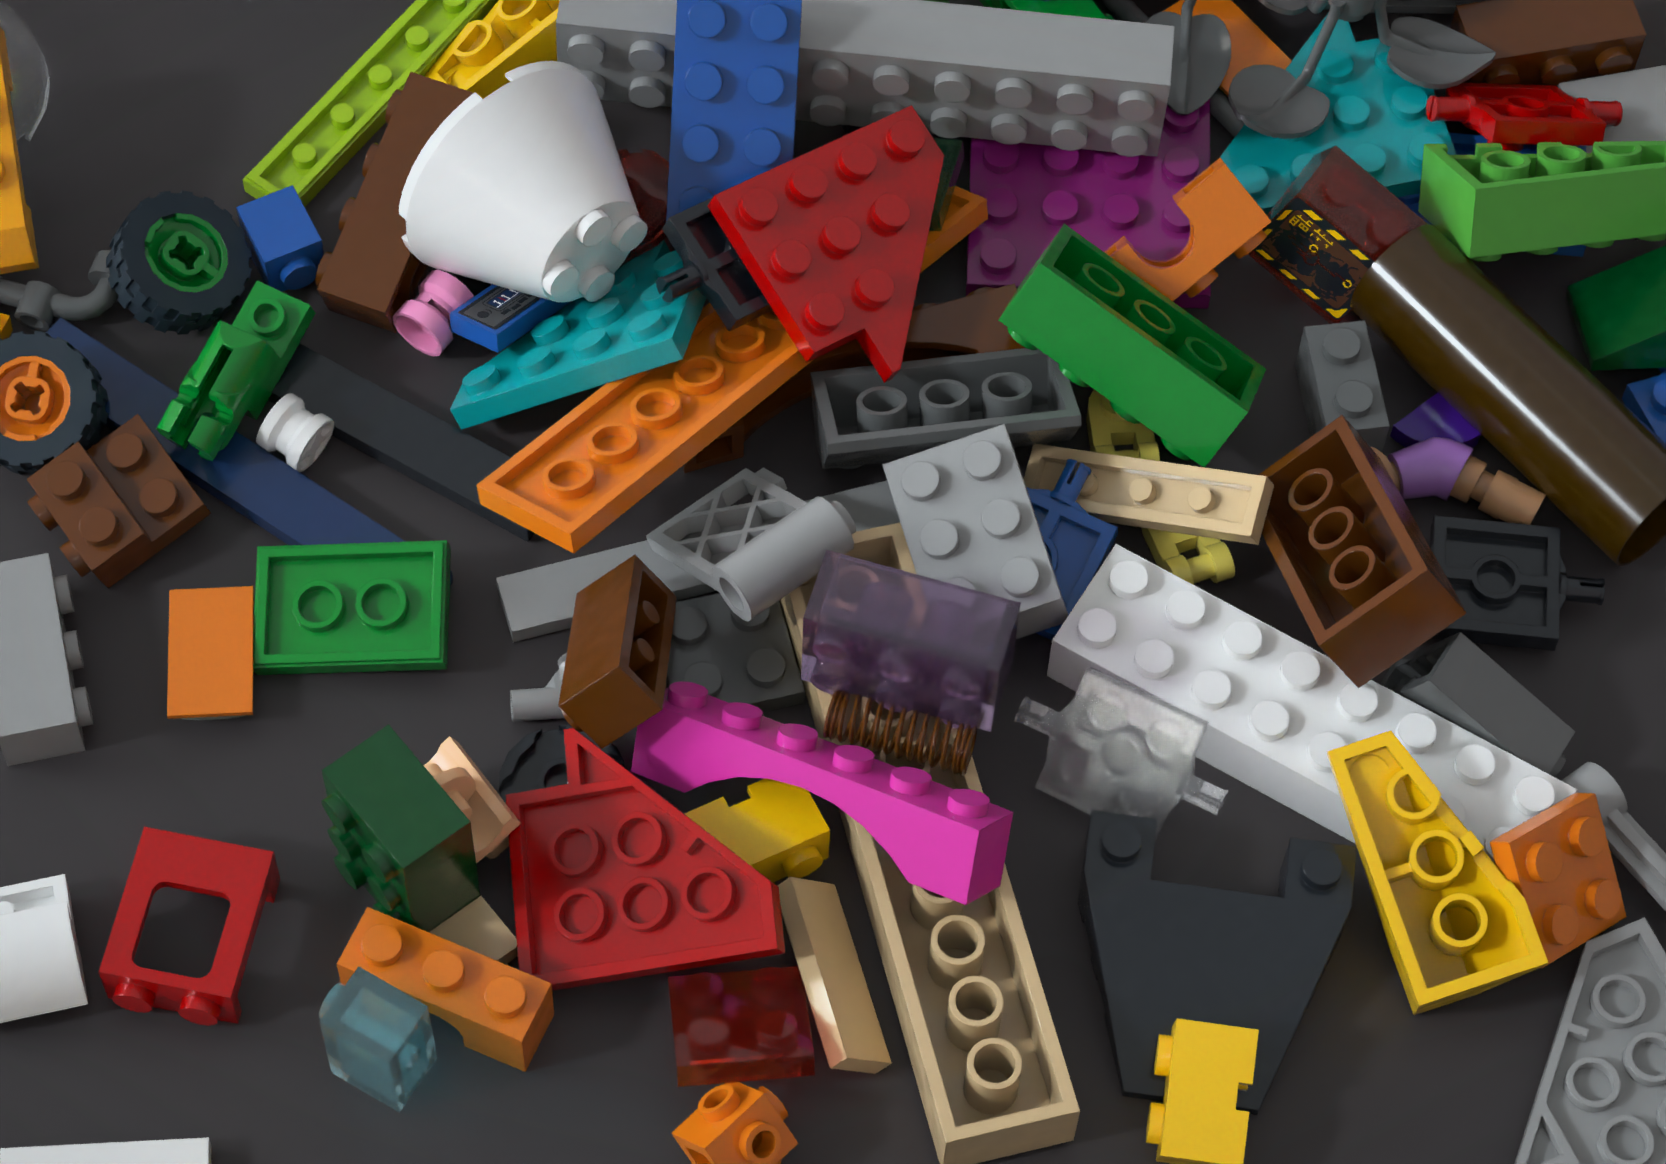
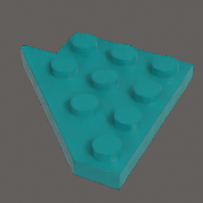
[1220,12,1457,221]
[450,240,707,430]

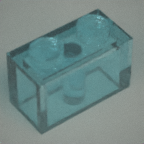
[319,966,437,1113]

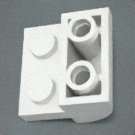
[0,874,88,1023]

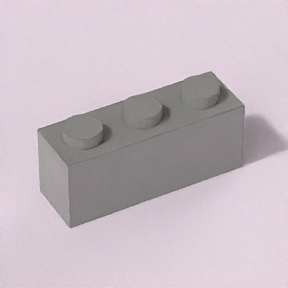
[0,553,93,766]

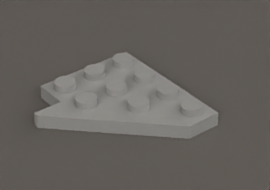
[1514,917,1666,1164]

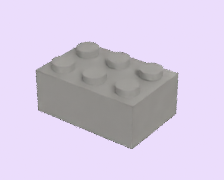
[883,424,1069,662]

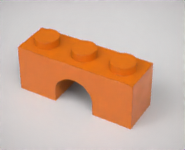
[1104,158,1272,301]
[337,907,554,1072]

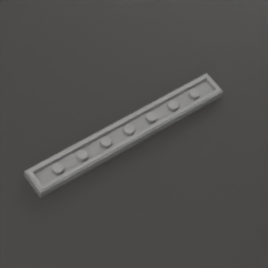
[496,480,900,642]

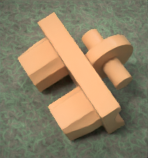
[423,736,521,864]

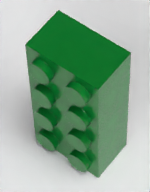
[998,224,1266,467]

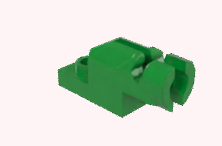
[156,280,316,461]

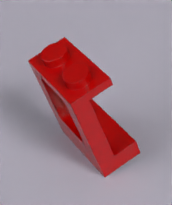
[99,826,281,1026]

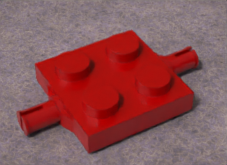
[1426,83,1623,152]

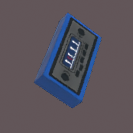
[450,284,572,353]

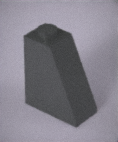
[1380,632,1575,777]

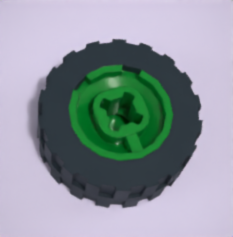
[106,190,252,335]

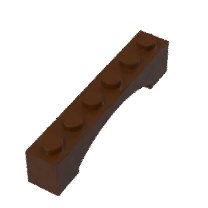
[682,283,1025,473]

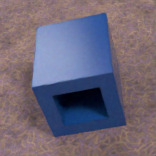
[236,185,324,292]

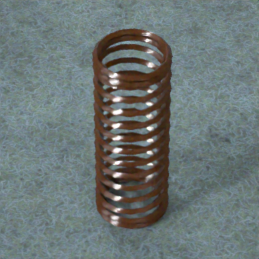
[823,688,978,777]

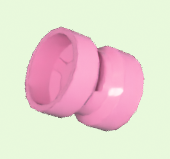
[392,270,474,357]

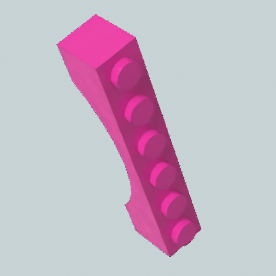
[631,682,1013,905]

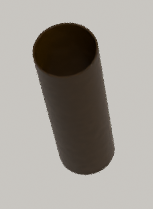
[1350,224,1666,566]

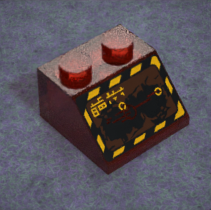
[1248,145,1427,324]

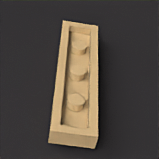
[1024,444,1274,545]

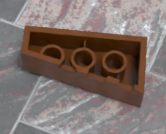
[315,72,473,333]

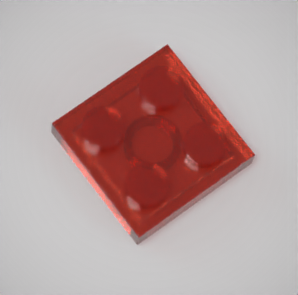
[668,966,815,1087]

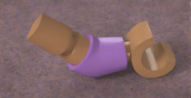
[1371,437,1546,525]

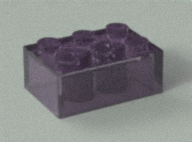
[801,550,1021,732]

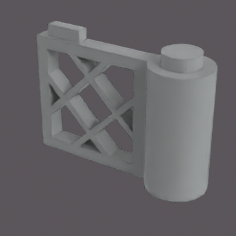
[646,467,856,621]

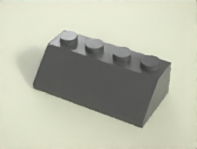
[810,348,1081,469]

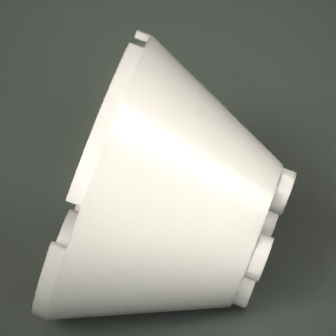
[399,61,648,302]

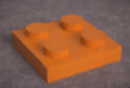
[1490,793,1627,968]

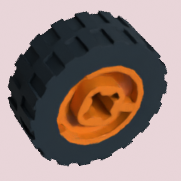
[0,331,108,475]

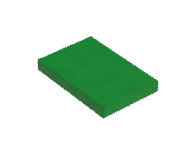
[253,540,451,675]

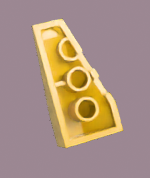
[425,0,559,99]
[1327,730,1549,1015]

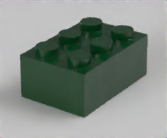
[321,724,480,932]

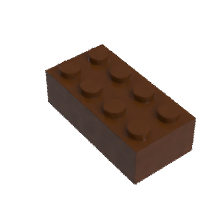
[1258,415,1466,688]

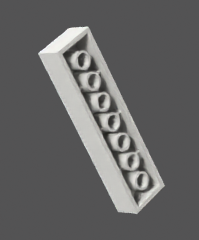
[1047,544,1577,864]

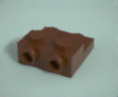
[27,414,211,589]

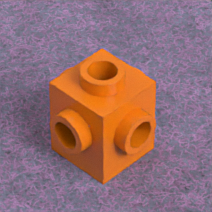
[671,1079,798,1164]

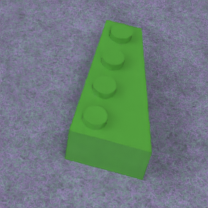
[1418,141,1666,262]

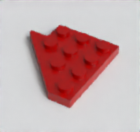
[707,105,944,383]
[505,728,785,991]

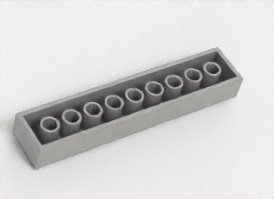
[556,0,1175,157]

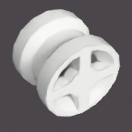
[256,393,335,472]

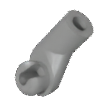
[510,653,567,722]

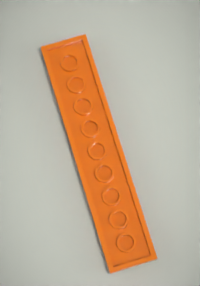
[476,179,988,553]

